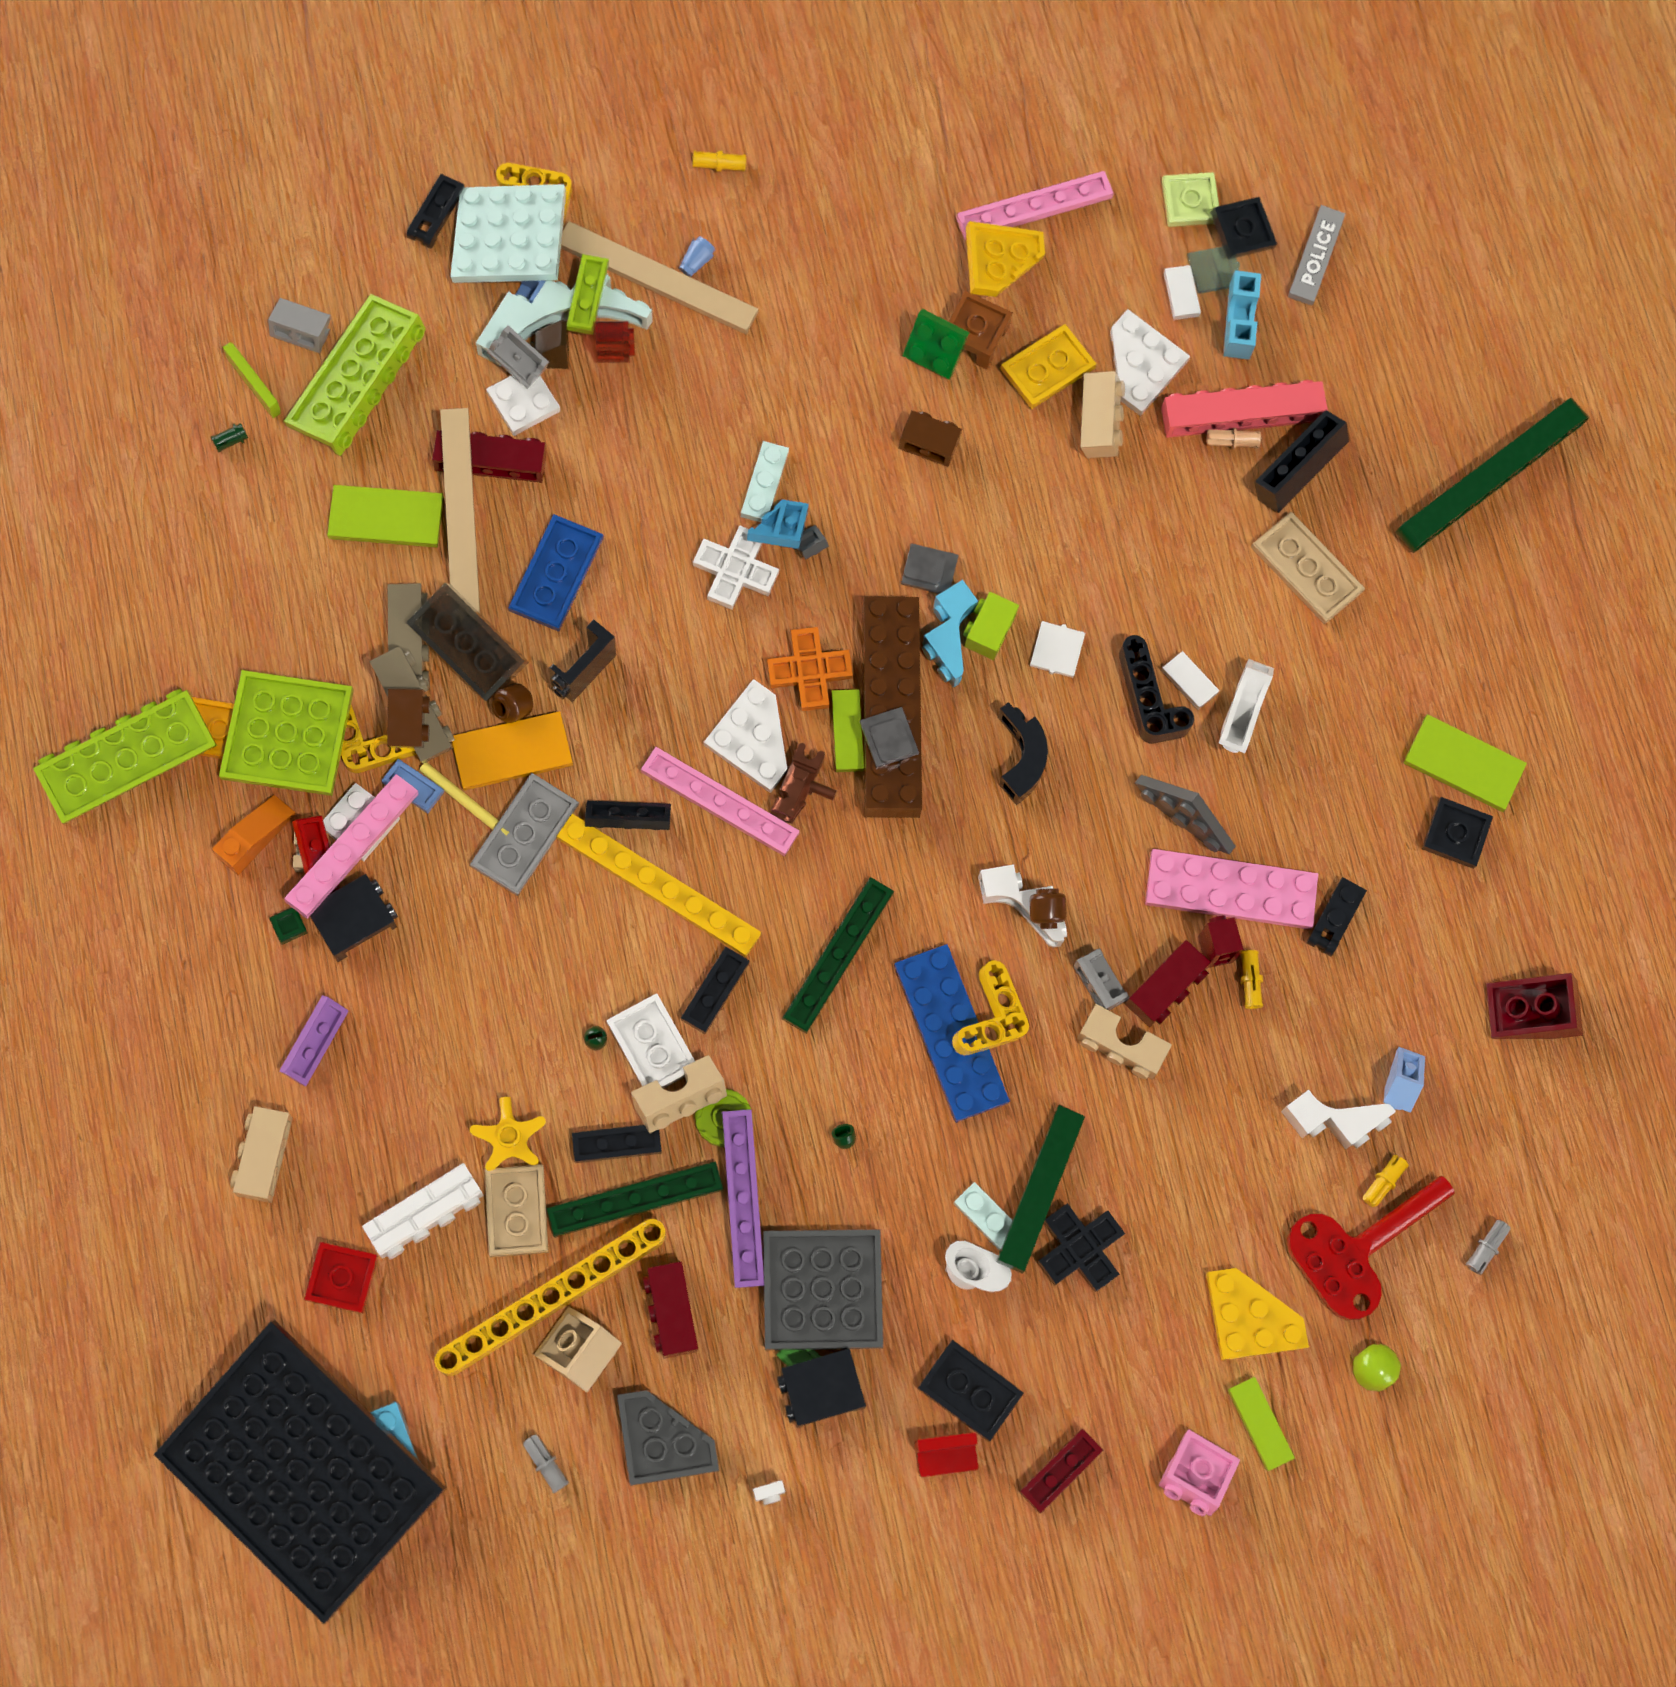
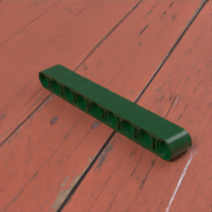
[1395,397,1589,553]

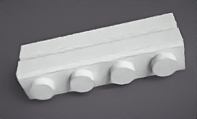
[362,1163,484,1259]

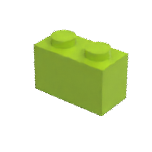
[963,592,1019,661]

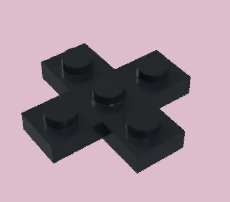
[1038,1203,1125,1293]

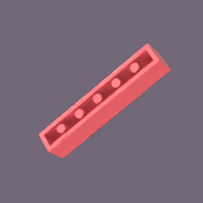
[1161,380,1328,438]

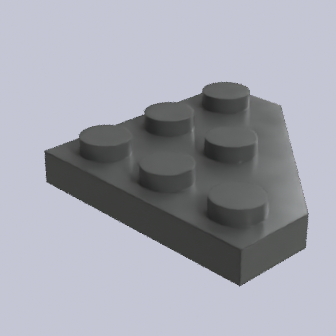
[1135,775,1236,854]
[617,1390,719,1486]

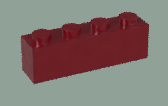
[432,430,547,483]

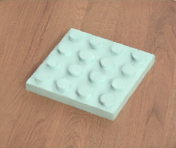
[451,184,566,283]

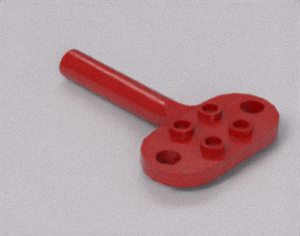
[1287,1176,1455,1320]

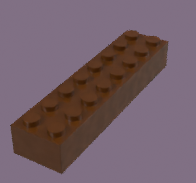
[862,596,922,818]

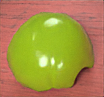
[1353,1344,1401,1391]

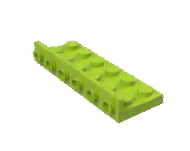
[284,294,426,456]
[33,689,217,824]

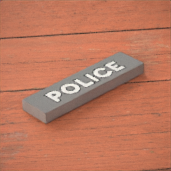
[1288,205,1346,306]

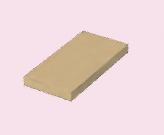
[1251,512,1365,625]

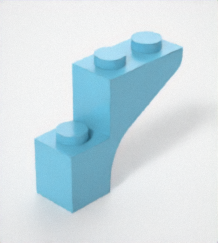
[922,580,978,688]

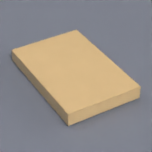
[485,1164,549,1257]

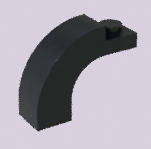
[998,702,1048,805]

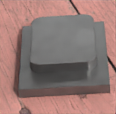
[901,543,959,594]
[860,707,919,768]

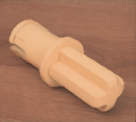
[1206,428,1261,449]

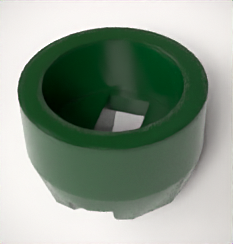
[584,1026,607,1050]
[832,1124,856,1149]

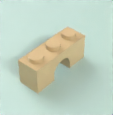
[1077,1004,1172,1079]
[631,1055,727,1133]

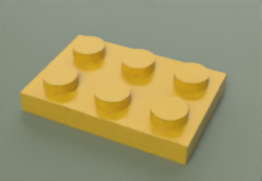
[1000,324,1097,410]

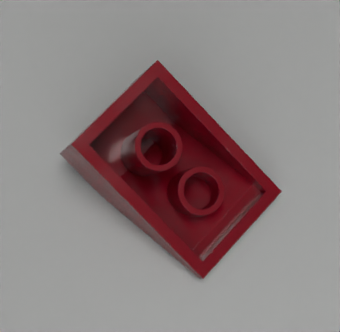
[1486,973,1583,1039]

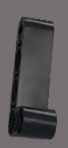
[1119,635,1194,744]

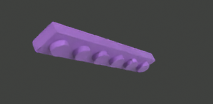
[722,1110,764,1288]

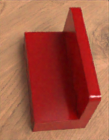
[915,1432,979,1477]

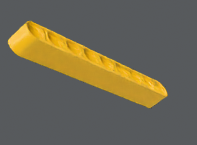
[435,1219,666,1376]

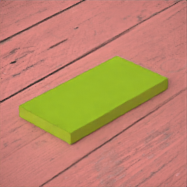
[327,485,444,548]
[1403,714,1527,812]

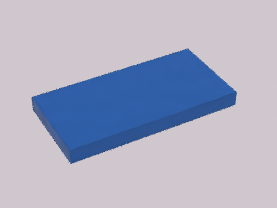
[508,514,604,632]

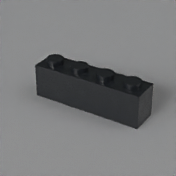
[1255,410,1349,513]

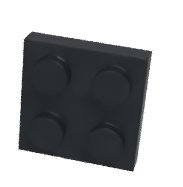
[1210,197,1277,260]
[1422,797,1493,869]

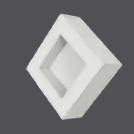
[753,1480,785,1505]

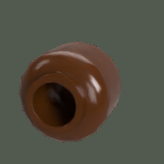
[492,683,533,723]
[1029,888,1067,929]

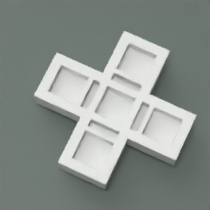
[693,525,779,610]

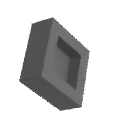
[798,525,829,560]

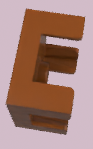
[948,290,1013,370]

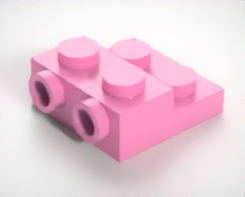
[1158,1429,1240,1516]

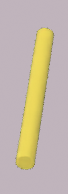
[419,762,509,836]

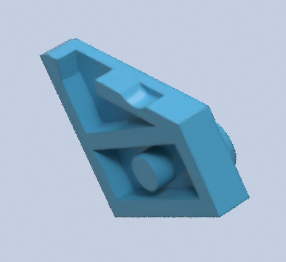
[747,499,809,549]

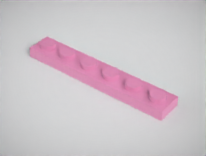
[957,171,1113,241]
[641,747,799,857]
[284,774,419,919]

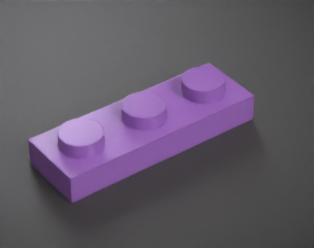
[279,995,349,1086]

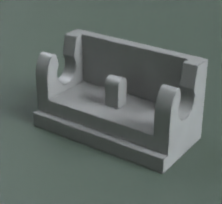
[268,298,331,353]
[487,325,549,389]
[1073,948,1129,1011]

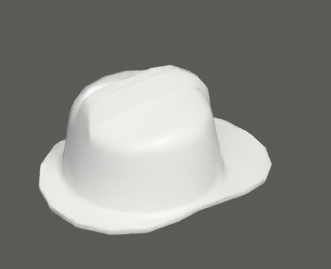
[945,1241,1012,1292]

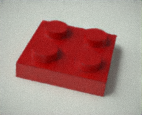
[304,1242,378,1314]

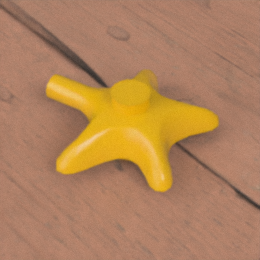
[470,1097,546,1171]

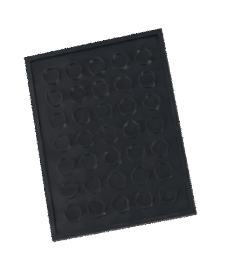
[153,1320,446,1624]

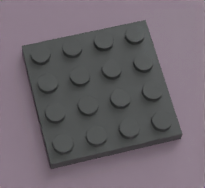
[763,1230,883,1350]

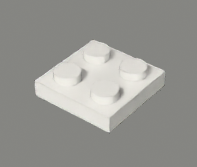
[486,375,560,436]
[323,783,400,861]

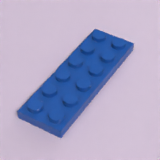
[894,944,1010,1123]

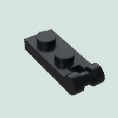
[406,174,465,248]
[1306,877,1367,957]

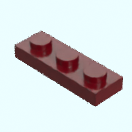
[1019,1428,1103,1514]

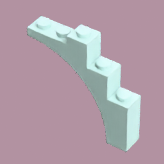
[476,274,652,367]

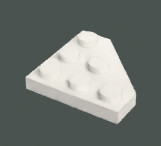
[1110,309,1190,416]
[704,679,787,793]

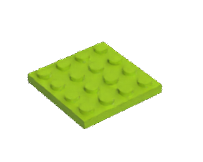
[219,670,354,796]

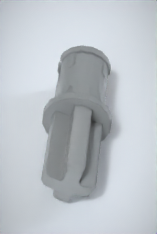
[1465,1220,1510,1275]
[523,1434,569,1494]

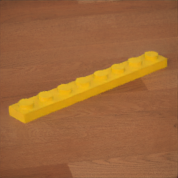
[557,814,761,958]

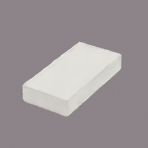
[1163,265,1201,320]
[1161,651,1219,710]

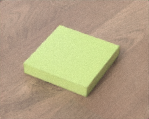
[1162,172,1219,227]

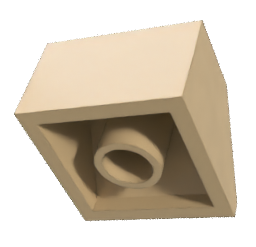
[534,1306,622,1392]

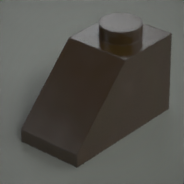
[530,320,569,369]

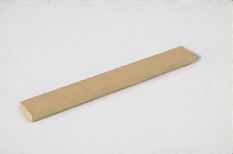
[561,221,758,335]
[440,408,481,627]

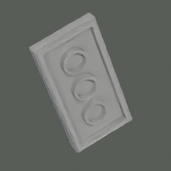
[470,773,579,896]

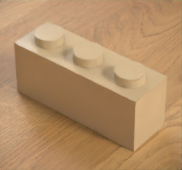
[1081,371,1125,458]
[230,1106,293,1203]

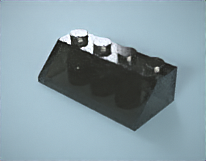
[406,583,529,701]

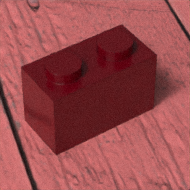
[1198,915,1244,968]

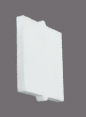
[1030,621,1085,678]

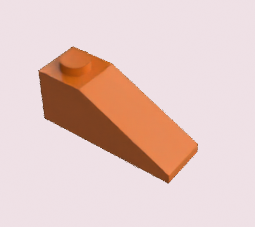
[212,795,296,875]

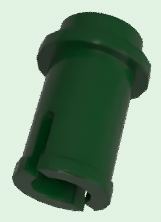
[211,423,248,452]

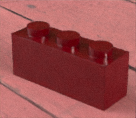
[1125,940,1211,1028]
[643,1261,699,1359]

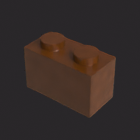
[898,410,962,467]
[387,689,430,748]

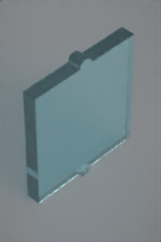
[1187,247,1240,294]

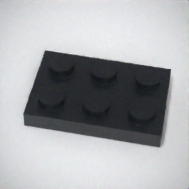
[917,1340,1024,1442]

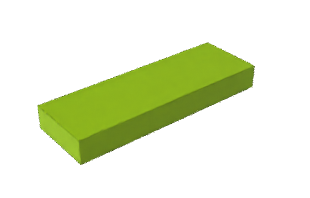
[567,254,609,335]
[223,342,281,419]
[831,689,864,772]
[1228,1377,1295,1471]

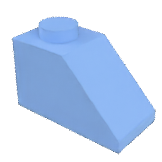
[1383,1047,1425,1113]

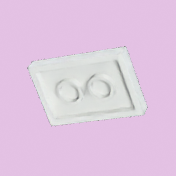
[606,993,695,1088]

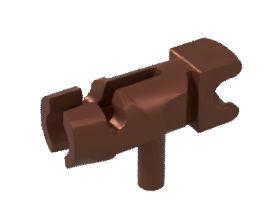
[770,743,837,823]

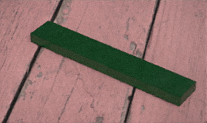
[782,877,894,1034]
[996,1105,1085,1274]
[547,1161,723,1238]

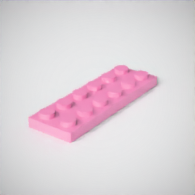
[1145,849,1318,930]

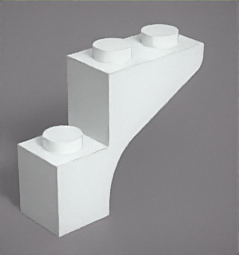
[1219,659,1274,753]
[978,865,1067,948]
[1281,1090,1396,1150]

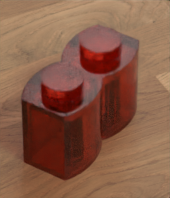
[596,321,635,363]

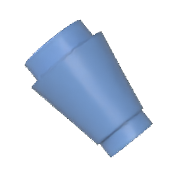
[678,236,715,277]

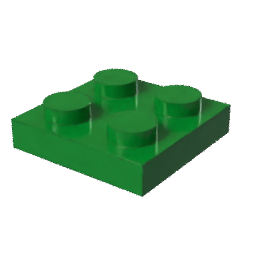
[902,309,970,380]

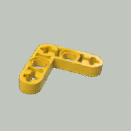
[496,163,572,232]
[341,705,417,773]
[952,960,1029,1055]

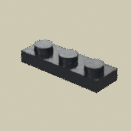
[585,800,671,830]
[681,946,750,1034]
[572,1125,662,1163]

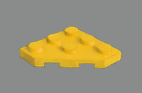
[966,221,1045,297]
[1206,1268,1309,1360]

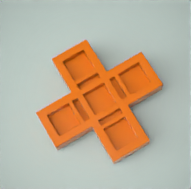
[767,627,853,711]

